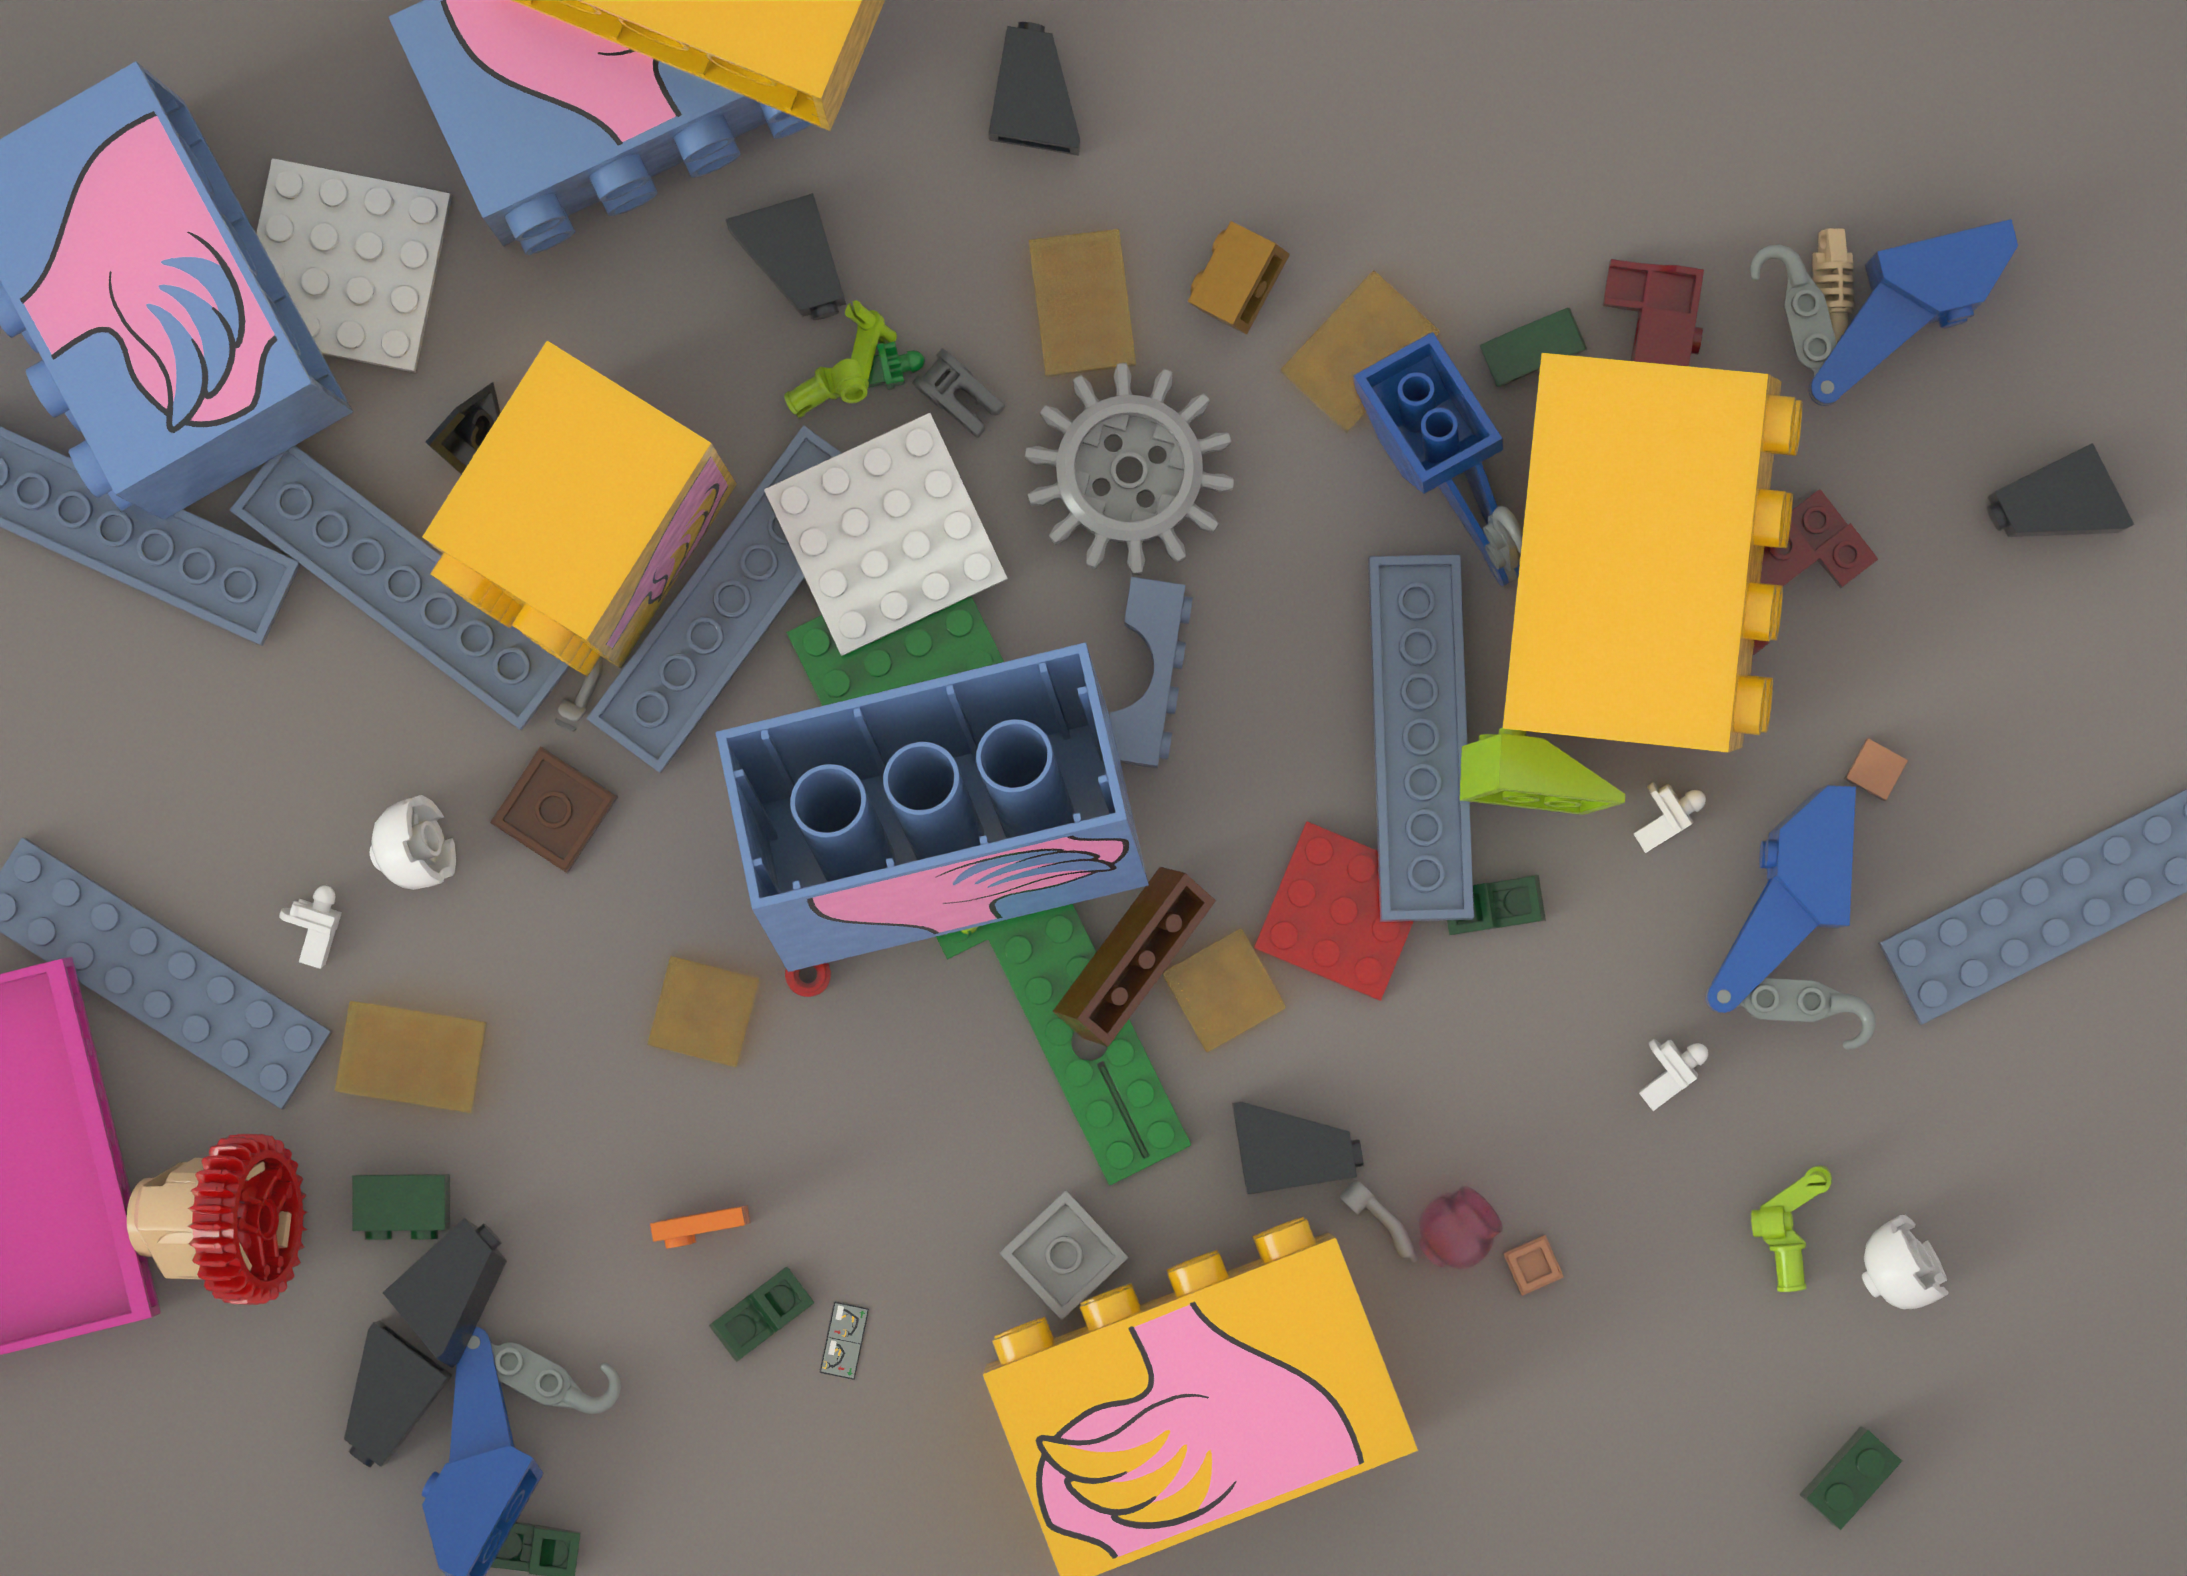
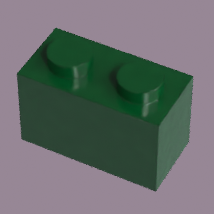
[352,1174,450,1240]
[1799,1426,1902,1530]

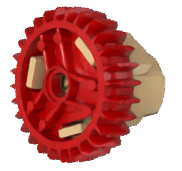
[127,1134,308,1305]

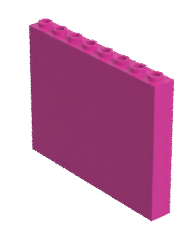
[0,957,161,1355]

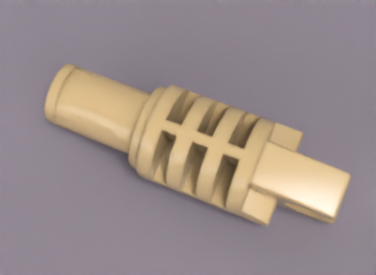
[1812,228,1855,343]

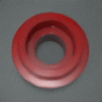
[785,963,831,997]

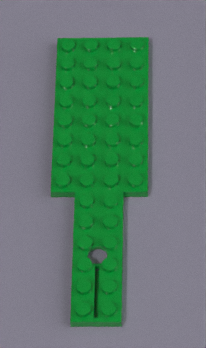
[786,596,1191,1186]

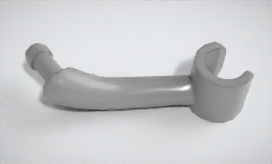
[555,656,602,732]
[1340,1181,1419,1263]

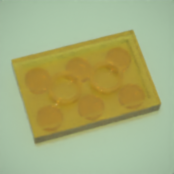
[1029,229,1136,377]
[1280,270,1440,433]
[335,1001,487,1113]

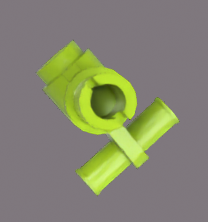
[784,300,897,418]
[1751,1165,1832,1292]

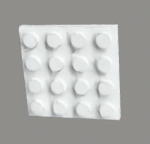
[256,158,452,373]
[764,413,1008,656]

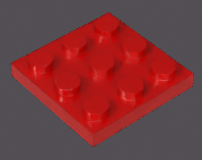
[1254,821,1414,1001]

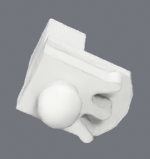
[1634,782,1706,853]
[279,885,342,969]
[1639,1039,1708,1111]

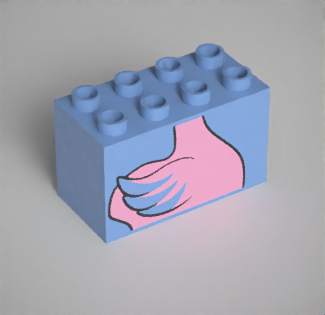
[389,0,812,255]
[0,61,353,520]
[715,642,1149,972]

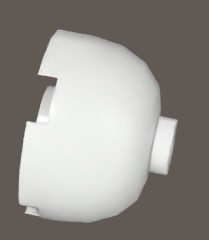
[370,795,456,890]
[1862,1215,1949,1309]

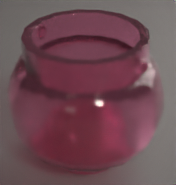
[1419,1186,1503,1269]

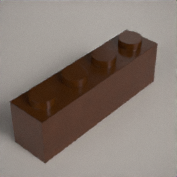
[1052,867,1216,1047]

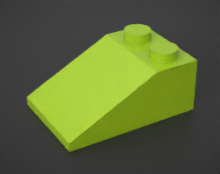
[1460,728,1625,815]

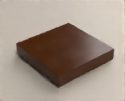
[490,746,618,873]

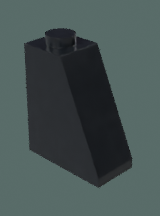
[989,22,1080,156]
[726,193,846,320]
[1987,443,2134,537]
[1232,1102,1364,1194]
[383,1218,507,1368]
[344,1320,452,1467]

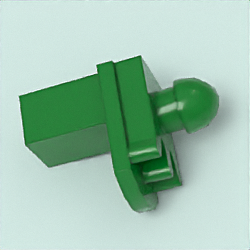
[868,341,925,390]

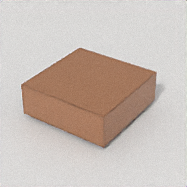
[1844,738,1908,801]
[1503,1235,1564,1296]

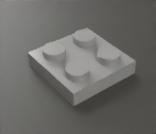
[999,1190,1129,1320]

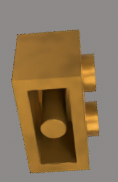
[1187,221,1290,335]

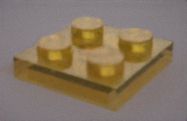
[1162,928,1287,1053]
[647,956,760,1067]

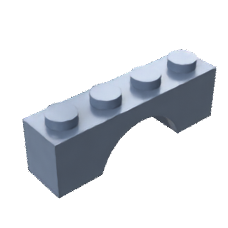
[1110,577,1193,768]

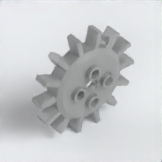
[1025,363,1234,575]

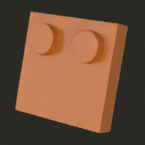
[650,1205,751,1249]

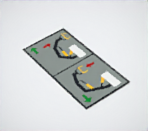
[820,1301,869,1380]

